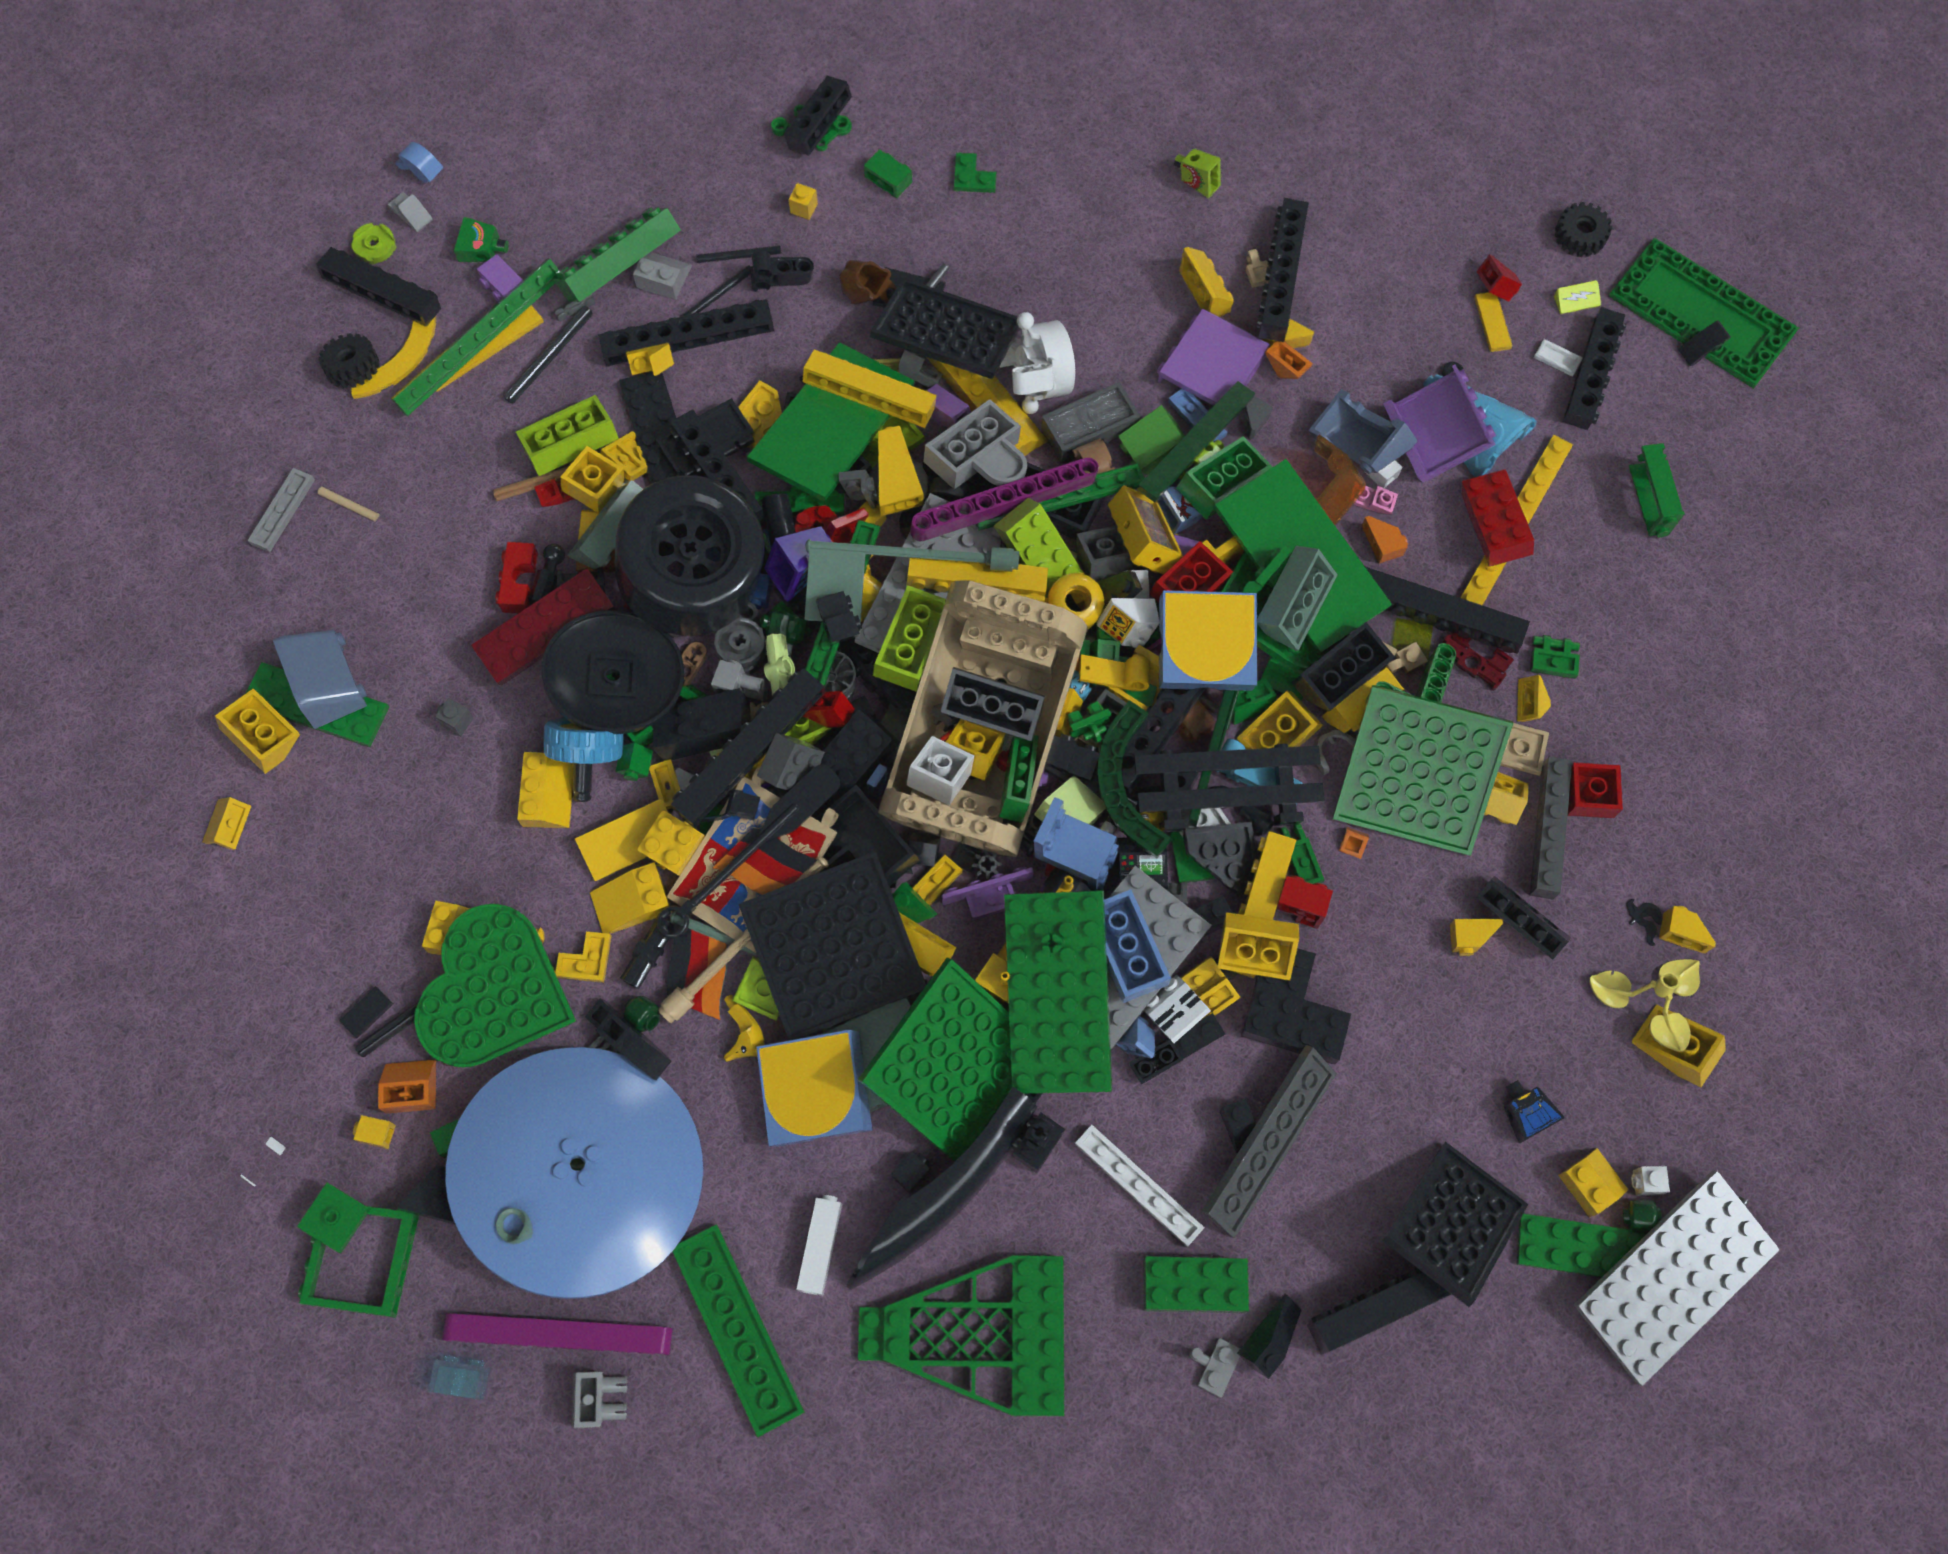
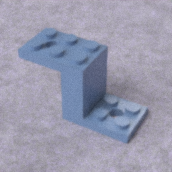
[1034,797,1119,891]

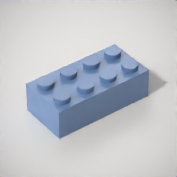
[1104,889,1171,1003]

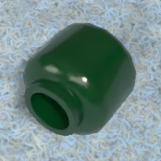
[624,996,660,1032]
[1623,1199,1661,1233]

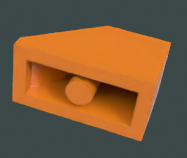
[1361,516,1408,564]

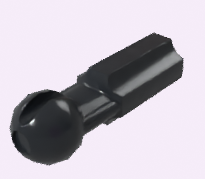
[528,543,565,605]

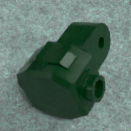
[760,611,809,664]

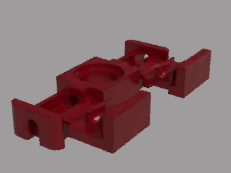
[1442,632,1514,691]

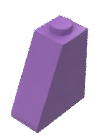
[927,384,971,428]

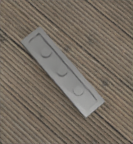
[248,468,315,553]

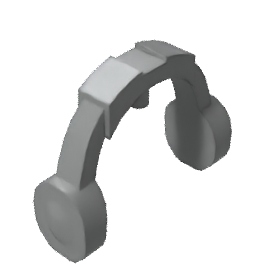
[1317,730,1355,775]

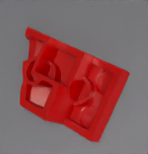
[826,508,869,544]

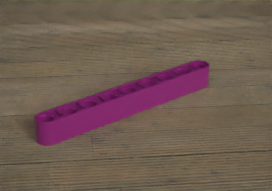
[910,457,1099,542]
[442,1314,673,1355]

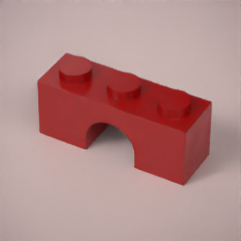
[495,542,538,613]

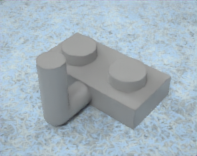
[1189,1338,1240,1398]

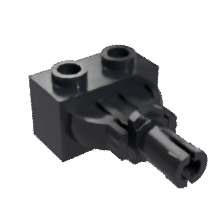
[1011,1112,1065,1173]

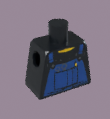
[1503,1080,1565,1144]

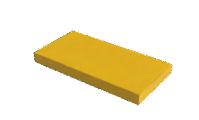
[575,798,668,881]

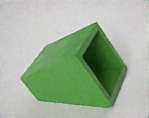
[1119,405,1185,475]

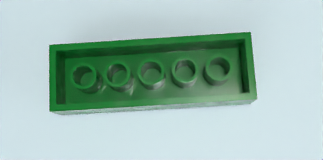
[553,207,681,302]

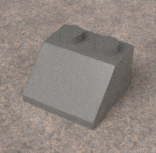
[633,252,692,300]

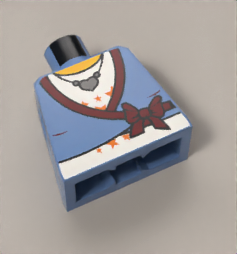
[1157,486,1202,535]

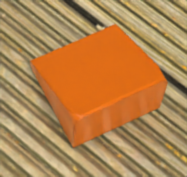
[1339,827,1369,859]

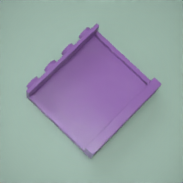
[1157,309,1270,406]
[1383,365,1496,483]

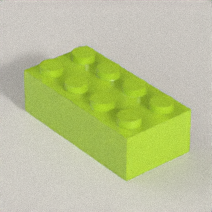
[516,395,619,476]
[994,498,1083,598]
[873,585,946,692]

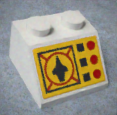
[1097,598,1160,648]

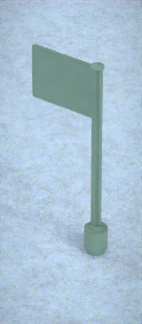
[805,539,1019,622]

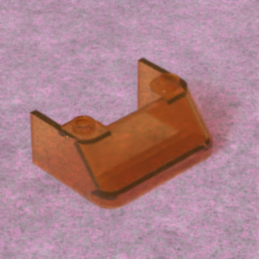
[1314,434,1366,526]

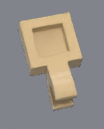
[1245,249,1269,288]
[1385,642,1428,674]

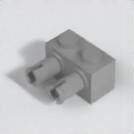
[711,660,768,702]
[572,1372,627,1428]

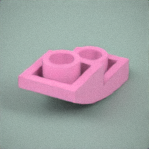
[1346,481,1398,515]

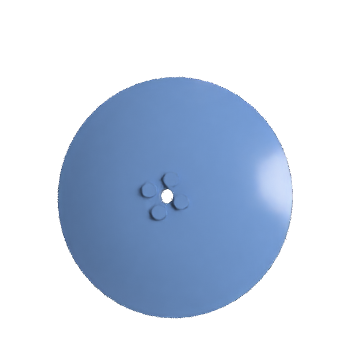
[446,1047,703,1299]

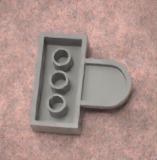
[923,399,1027,489]

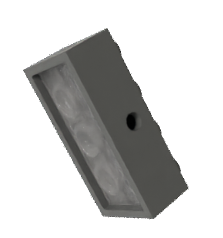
[1041,382,1140,464]

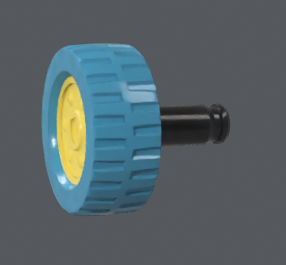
[543,718,623,802]

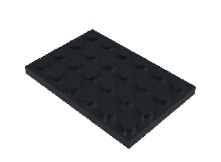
[870,277,1020,380]
[1382,1142,1529,1307]

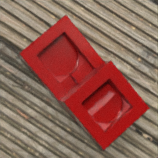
[534,478,574,507]

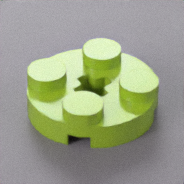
[351,223,396,265]

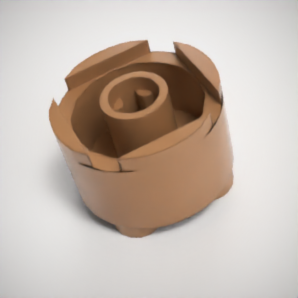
[1072,438,1115,474]

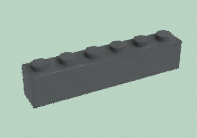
[1530,756,1572,900]

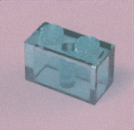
[428,1355,491,1400]

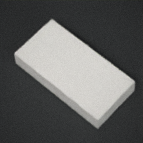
[1534,339,1583,377]

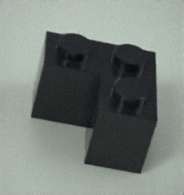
[816,591,862,646]
[1046,734,1100,782]

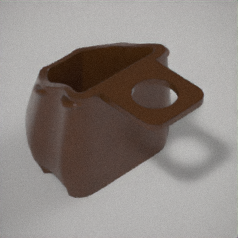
[839,260,897,304]

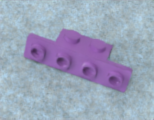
[941,867,1034,920]

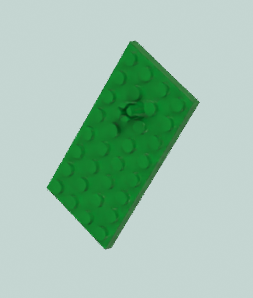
[1004,891,1112,1093]

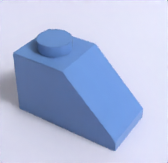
[1116,1016,1155,1058]

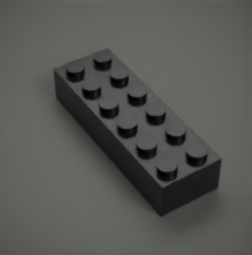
[1307,1268,1452,1355]

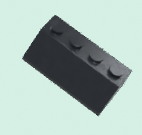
[1291,622,1395,712]
[940,667,1045,741]

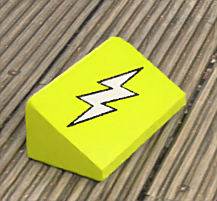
[1554,280,1601,314]

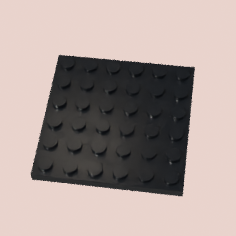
[738,851,927,1041]

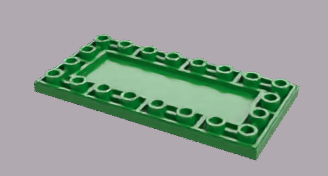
[1609,237,1799,389]
[747,342,914,502]
[1213,459,1392,654]

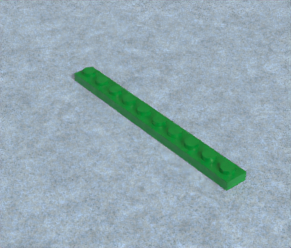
[391,258,559,416]

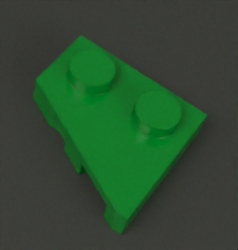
[892,882,937,923]

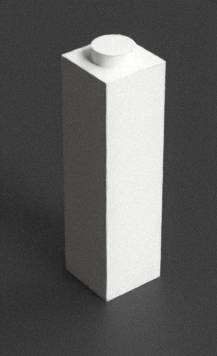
[797,1195,842,1296]

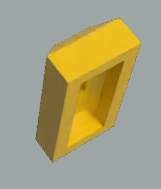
[649,759,681,810]

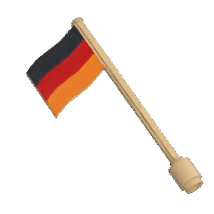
[658,828,828,1023]

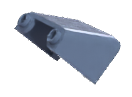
[1308,389,1417,474]
[273,630,367,729]

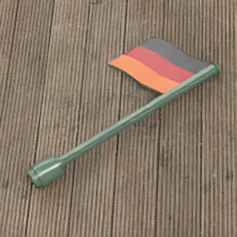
[667,911,757,1020]

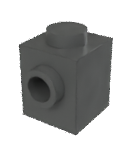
[435,698,474,737]

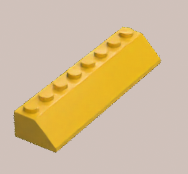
[927,357,1048,456]

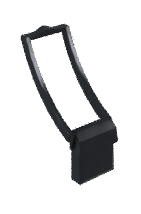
[682,790,760,822]

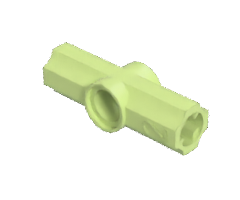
[764,634,795,696]

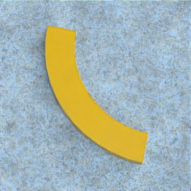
[351,316,436,399]

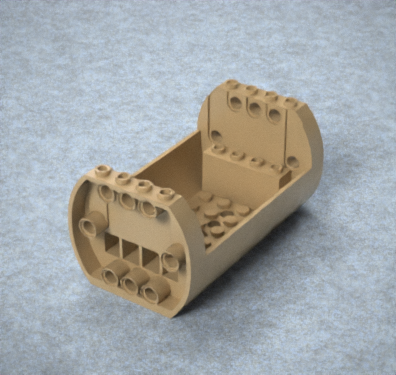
[878,580,1087,857]

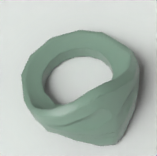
[496,1208,533,1244]

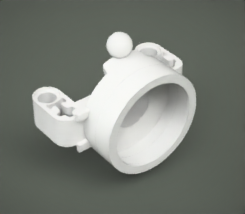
[999,312,1075,414]

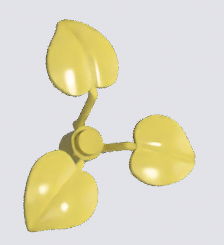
[1590,959,1700,1052]

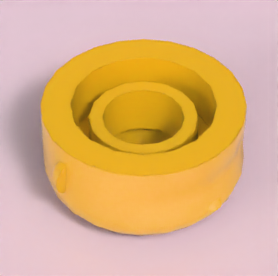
[1045,572,1105,629]

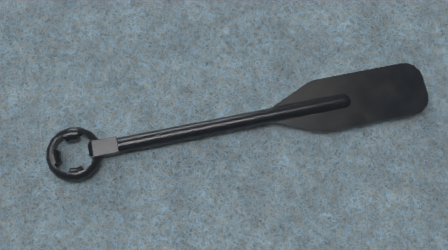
[657,764,840,939]

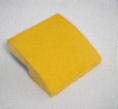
[1180,956,1241,1018]

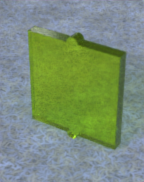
[1392,618,1433,660]

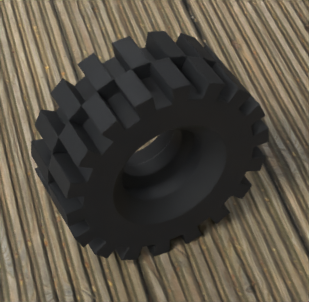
[1554,202,1612,257]
[319,333,380,388]

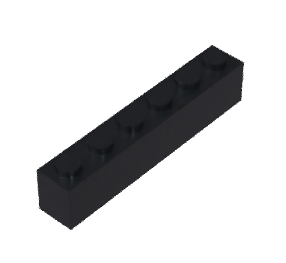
[316,247,441,327]

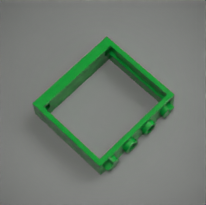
[298,1206,419,1318]

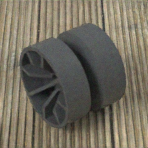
[825,651,856,702]

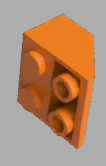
[378,1060,436,1114]

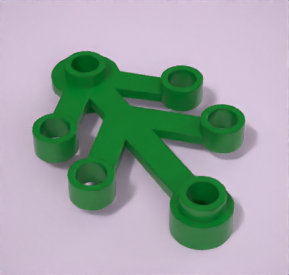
[771,104,852,151]

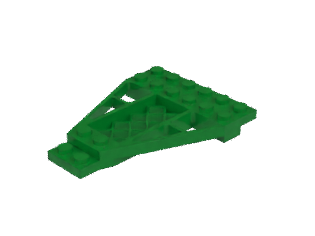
[858,1256,1064,1416]

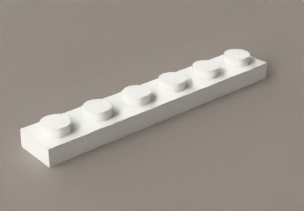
[1075,1125,1204,1247]

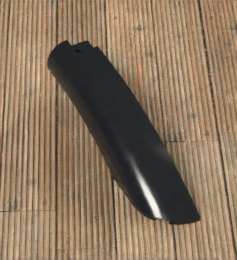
[847,1087,1037,1290]

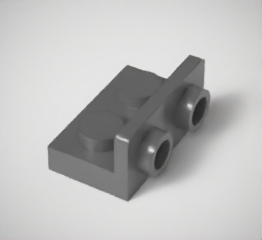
[839,470,879,509]

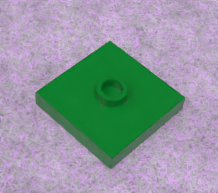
[297,1182,371,1254]

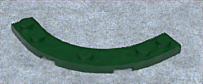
[1098,700,1171,859]

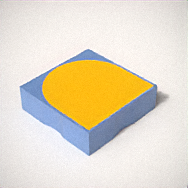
[1159,591,1257,691]
[757,1030,873,1147]

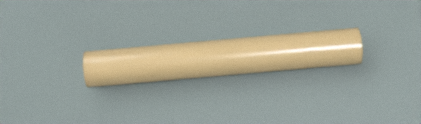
[318,487,380,522]

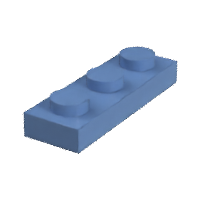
[1168,389,1227,442]

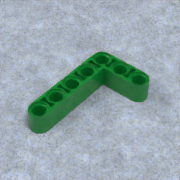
[1365,643,1456,704]

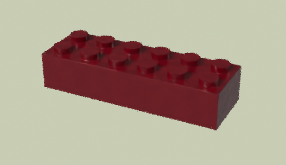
[471,568,616,686]

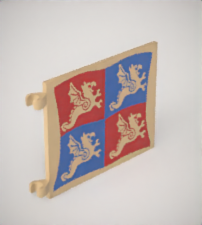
[667,767,839,954]

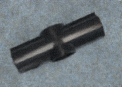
[620,916,674,989]

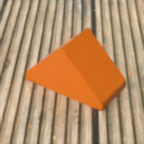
[1265,341,1313,379]

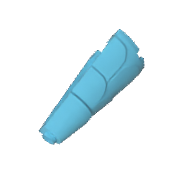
[1423,374,1537,477]

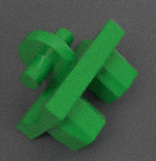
[1067,701,1111,743]

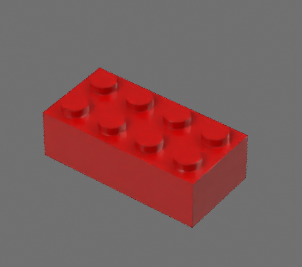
[1462,469,1535,567]

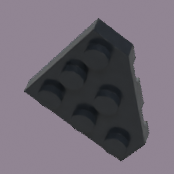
[1182,822,1257,895]

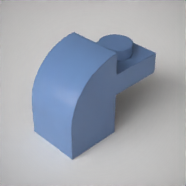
[395,142,444,182]

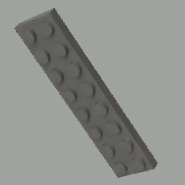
[1202,1045,1337,1238]

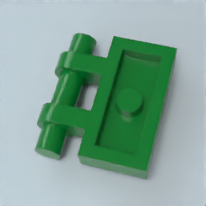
[1530,635,1580,679]

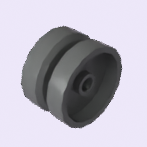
[714,618,767,675]

